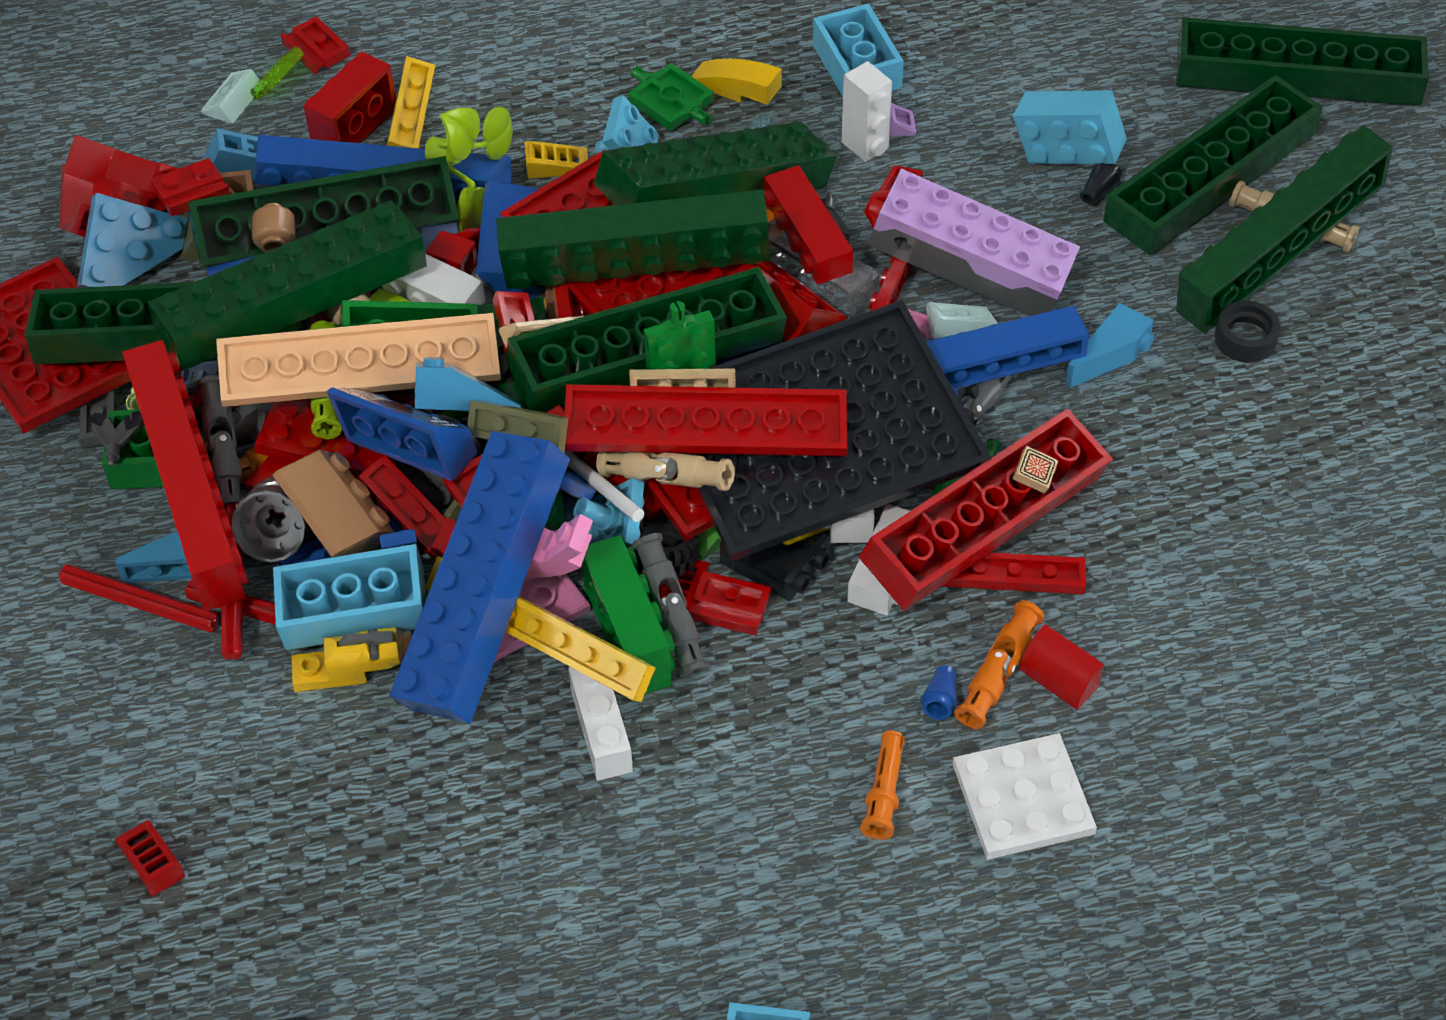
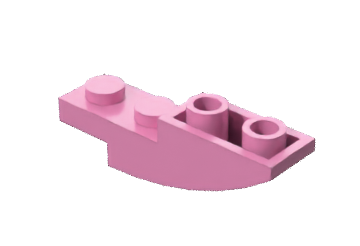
[526,514,593,578]

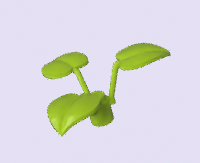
[425,107,513,232]

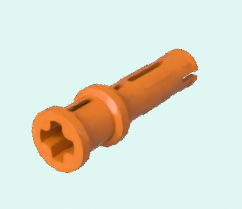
[860,730,905,840]

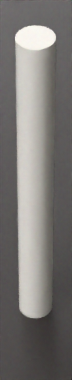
[564,451,644,522]

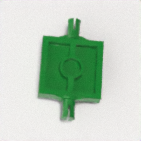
[628,63,714,131]
[644,301,716,370]

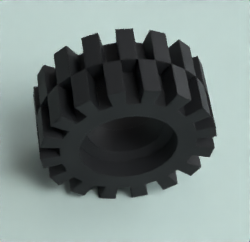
[634,517,698,576]

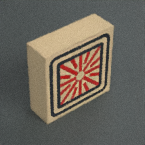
[1013,446,1058,494]

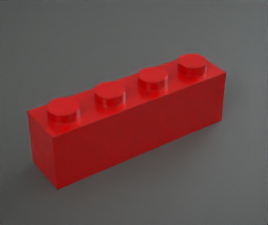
[764,165,853,285]

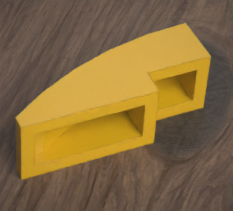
[691,58,782,105]

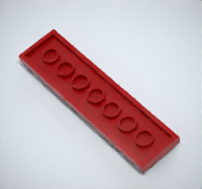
[564,384,847,456]

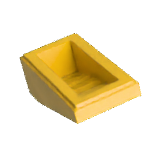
[525,141,588,179]

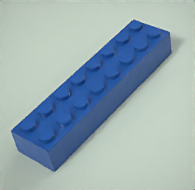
[389,431,570,724]

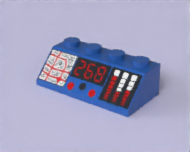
[327,387,478,481]

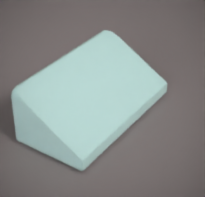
[201,69,263,123]
[926,302,998,339]

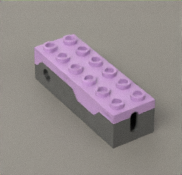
[864,169,1080,316]

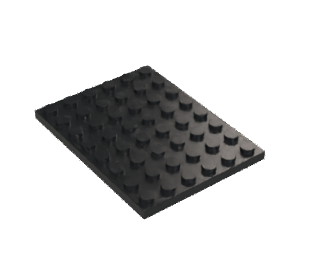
[679,300,992,561]

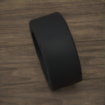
[1214,300,1281,363]

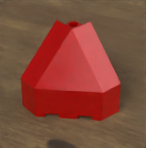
[59,135,178,237]

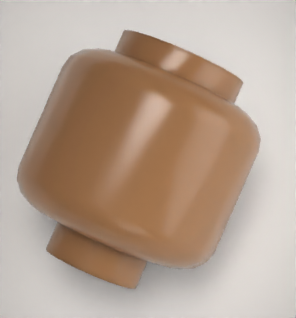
[252,203,296,253]

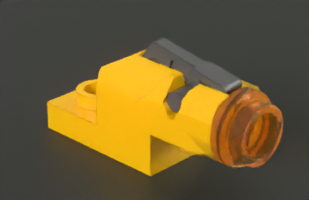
[291,627,412,692]

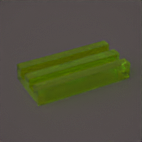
[250,46,304,100]

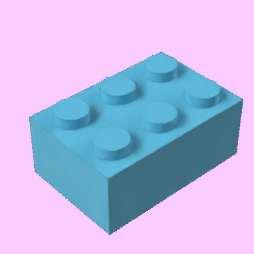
[813,3,904,97]
[1013,90,1127,164]

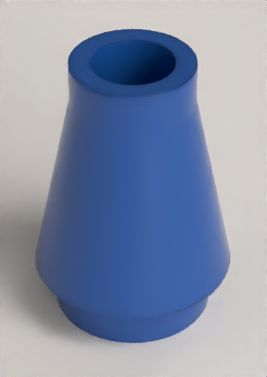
[921,665,957,720]

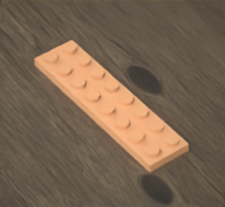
[216,313,501,407]

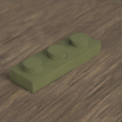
[467,400,568,453]

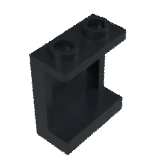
[720,534,831,602]

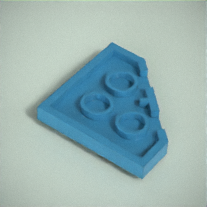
[77,193,188,288]

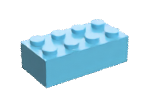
[273,544,426,650]

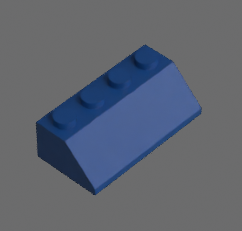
[476,181,545,299]

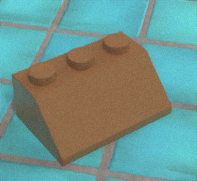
[273,450,394,557]

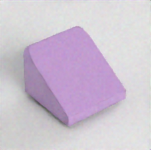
[889,103,917,137]

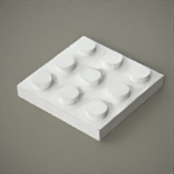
[953,733,1097,860]

